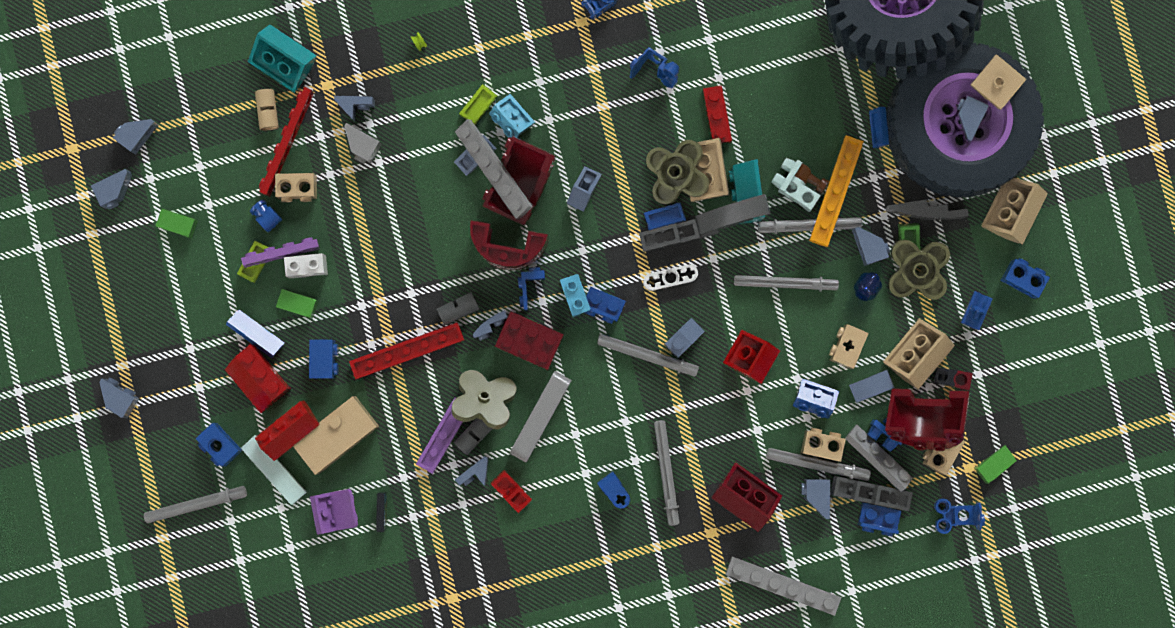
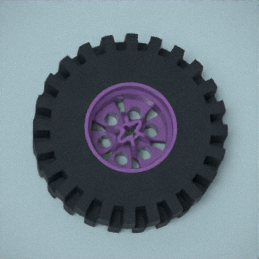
[825,0,984,79]

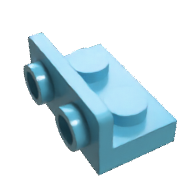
[489,94,535,138]
[560,274,590,318]

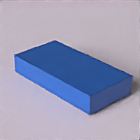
[869,107,889,148]
[644,202,686,230]

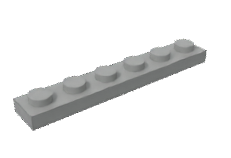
[455,119,533,219]
[725,556,842,616]

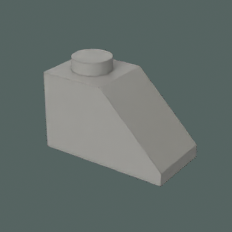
[344,123,382,164]

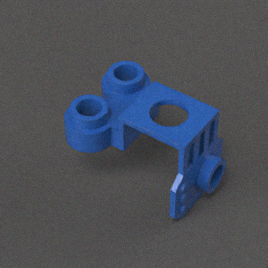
[630,47,679,88]
[934,498,985,534]

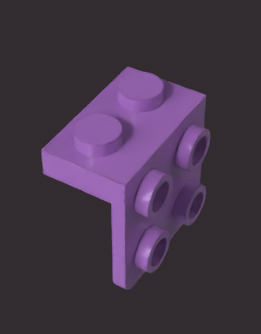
[310,489,358,535]

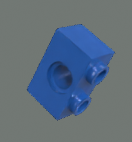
[196,423,243,467]

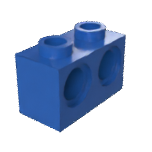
[1000,258,1050,299]

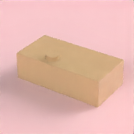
[293,396,379,475]

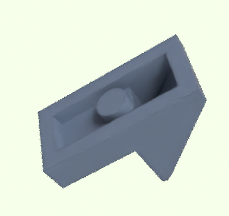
[334,96,375,122]
[455,455,489,486]

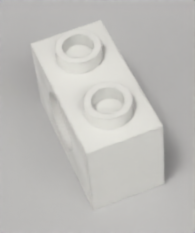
[284,253,328,278]

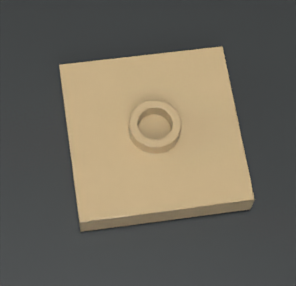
[970,54,1026,110]

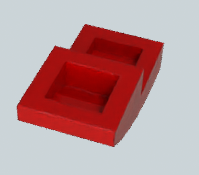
[491,470,532,513]

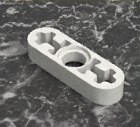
[643,264,698,291]

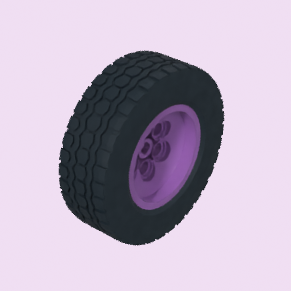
[886,43,1044,198]

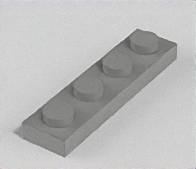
[845,425,913,492]

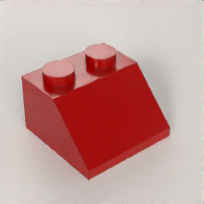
[723,330,780,384]

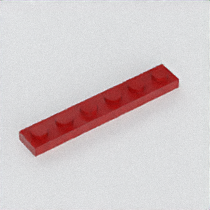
[259,87,314,197]
[349,322,465,380]

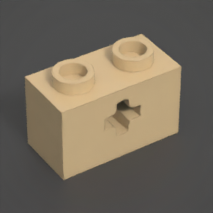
[829,324,868,369]

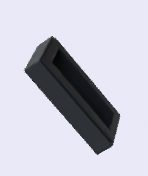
[376,492,387,532]

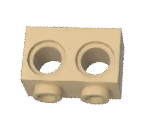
[275,173,317,202]
[801,428,846,462]
[923,440,965,475]

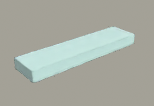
[241,435,307,505]

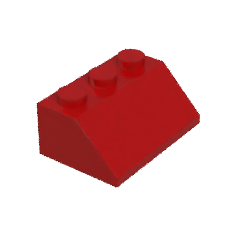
[224,344,291,414]
[255,400,320,461]

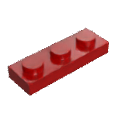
[703,85,732,144]

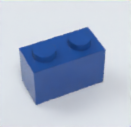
[309,340,339,379]

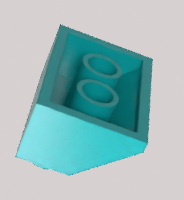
[248,24,317,93]
[729,159,765,224]

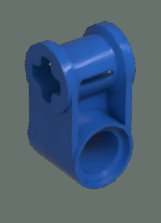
[581,0,618,20]
[597,471,630,509]

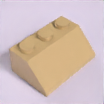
[981,178,1048,244]
[883,318,955,389]

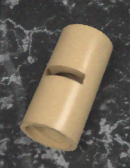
[255,89,279,131]

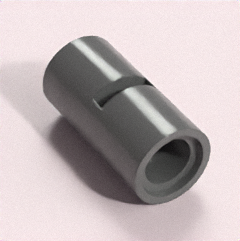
[437,292,479,326]
[453,418,492,455]

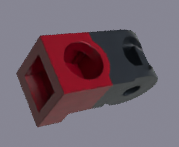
[934,367,973,391]

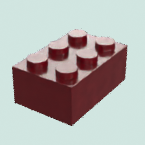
[495,311,564,371]

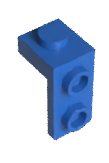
[518,267,545,311]

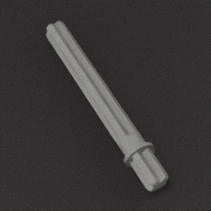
[758,217,862,234]
[734,275,839,292]
[597,334,699,376]
[654,420,679,526]
[766,448,871,481]
[144,486,247,523]

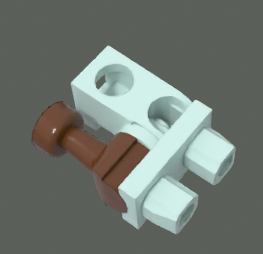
[771,158,829,213]

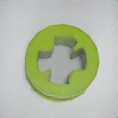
[410,32,427,52]

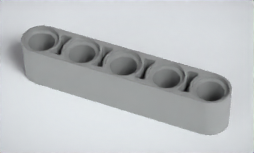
[509,371,572,463]

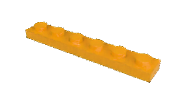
[809,135,864,247]

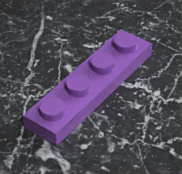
[241,237,319,268]
[416,397,463,474]

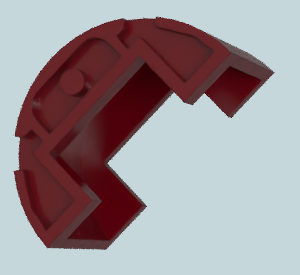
[482,136,556,226]
[470,220,549,271]
[885,389,970,452]

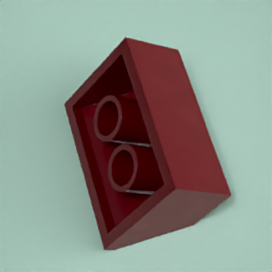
[711,462,782,532]

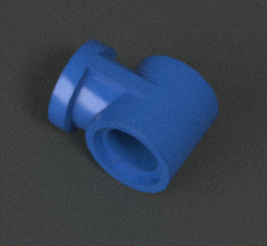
[250,200,282,233]

